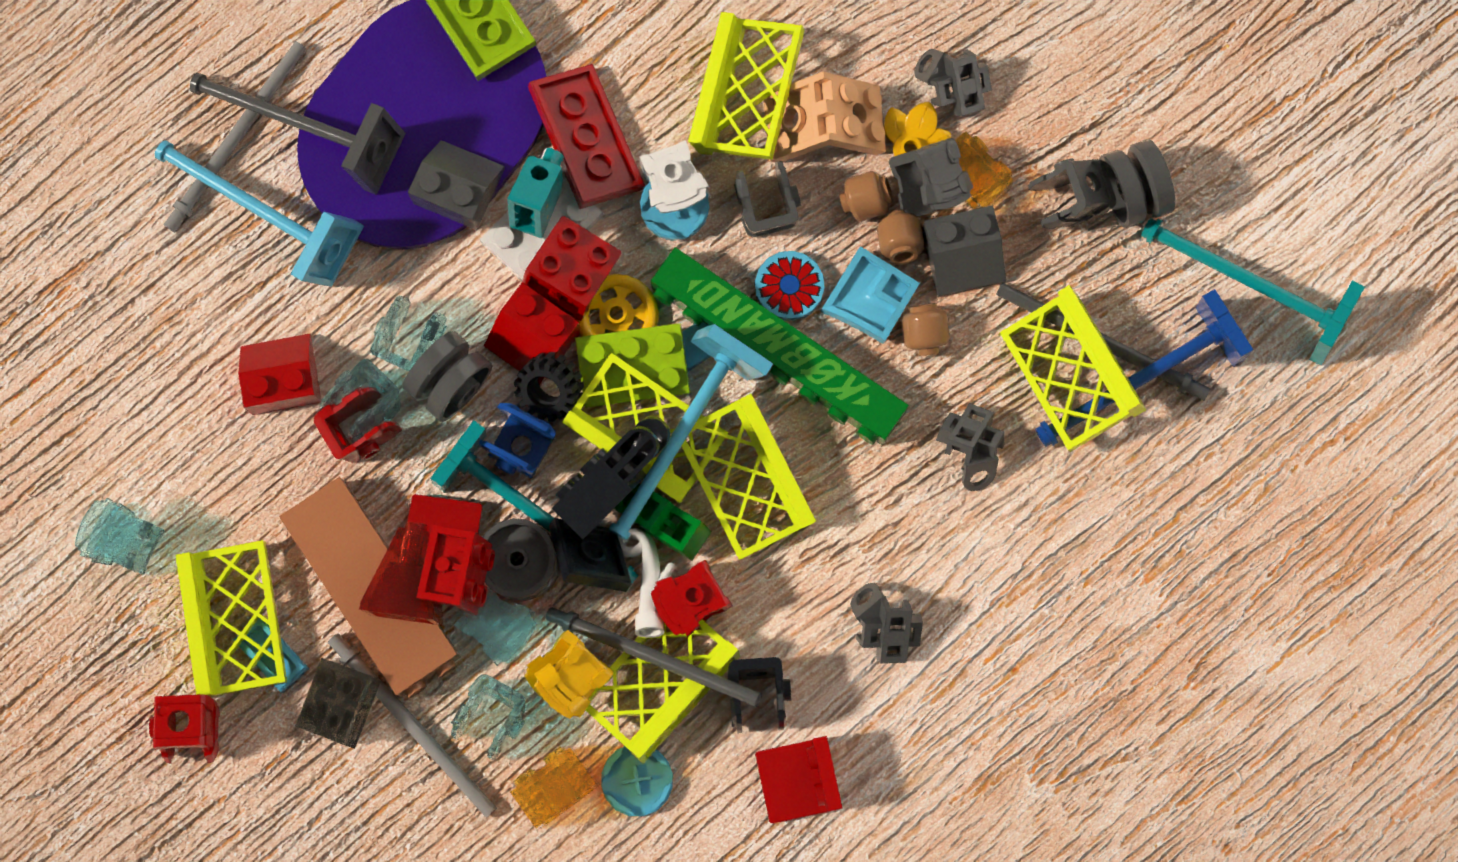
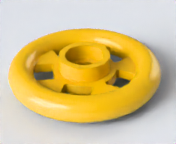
[575,274,659,337]

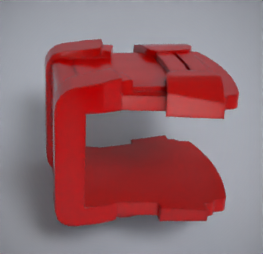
[314,387,402,463]
[651,560,733,639]
[149,694,220,764]

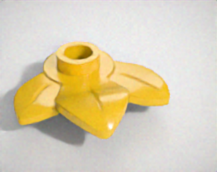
[884,102,952,156]

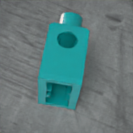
[507,148,564,239]

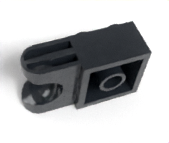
[552,416,670,539]

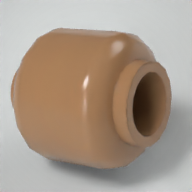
[839,171,894,221]
[877,210,925,264]
[902,303,950,356]

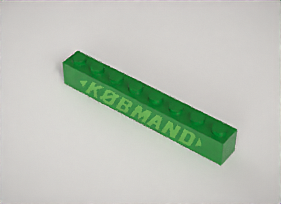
[651,247,909,446]

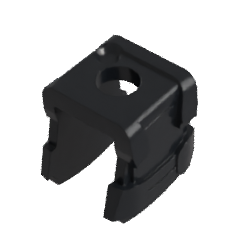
[728,657,791,733]

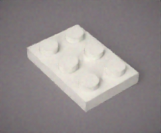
[479,175,603,281]

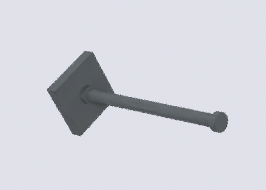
[190,73,406,195]

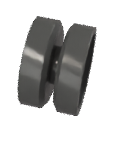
[1099,139,1176,229]
[402,331,493,422]
[483,518,560,601]

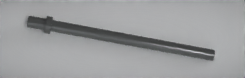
[996,282,1211,401]
[546,607,762,707]

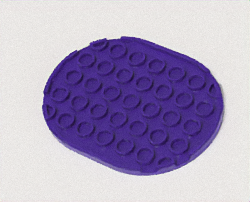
[297,0,547,250]

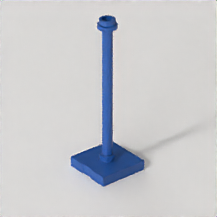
[1035,289,1254,447]

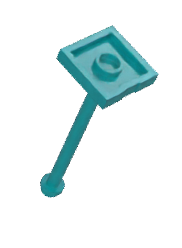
[1141,218,1365,366]
[430,420,638,592]

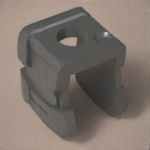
[889,138,974,216]
[1027,158,1116,229]
[734,161,801,238]

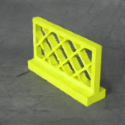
[688,12,805,160]
[999,285,1146,452]
[562,353,729,504]
[681,394,816,560]
[175,540,287,698]
[585,620,741,764]

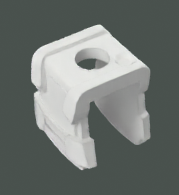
[639,140,711,213]

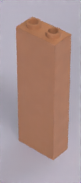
[279,477,461,698]

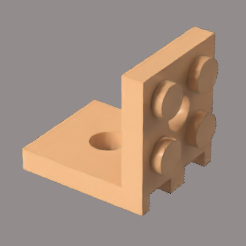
[764,71,886,163]

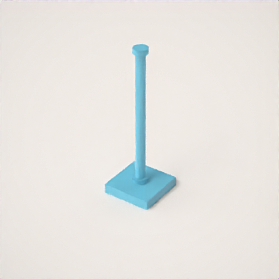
[155,140,364,287]
[609,324,773,540]

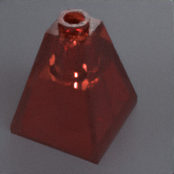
[359,522,444,626]

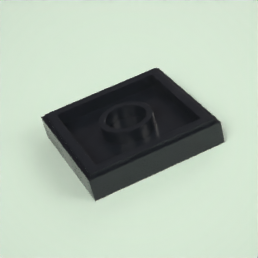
[549,518,632,592]

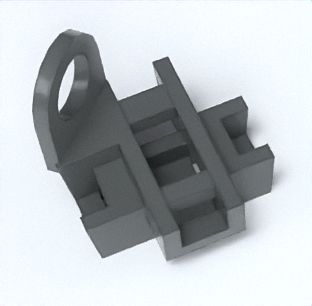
[914,49,992,116]
[936,403,1004,491]
[850,583,923,664]

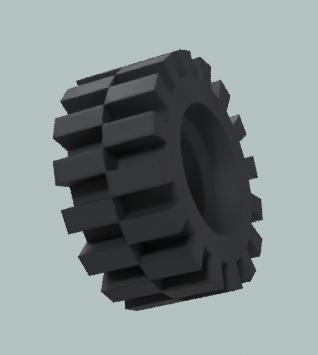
[514,352,584,422]

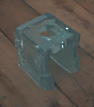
[370,295,448,371]
[320,359,401,443]
[75,498,165,575]
[453,587,536,666]
[451,674,526,761]

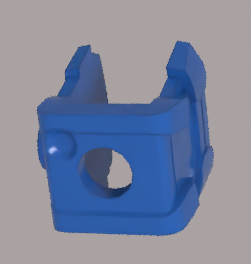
[479,403,556,479]

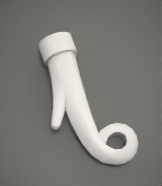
[618,527,675,638]

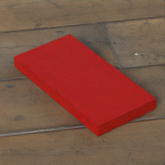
[528,64,645,209]

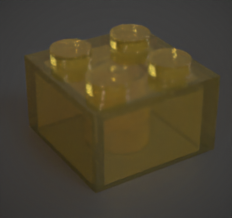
[510,746,601,829]

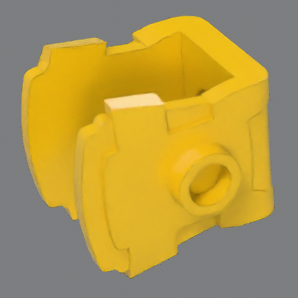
[524,630,613,719]

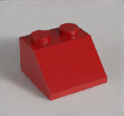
[484,282,581,387]
[238,334,322,415]

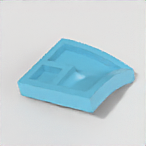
[820,246,920,344]

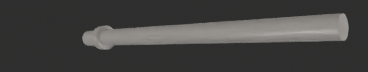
[163,41,306,233]
[328,633,497,818]

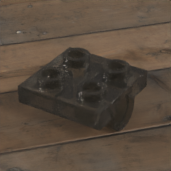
[295,658,381,749]

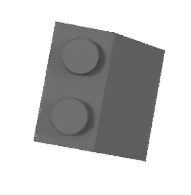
[408,140,505,230]
[922,205,1006,297]

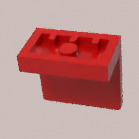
[522,216,621,321]
[395,494,483,568]
[416,525,495,615]
[755,736,843,823]

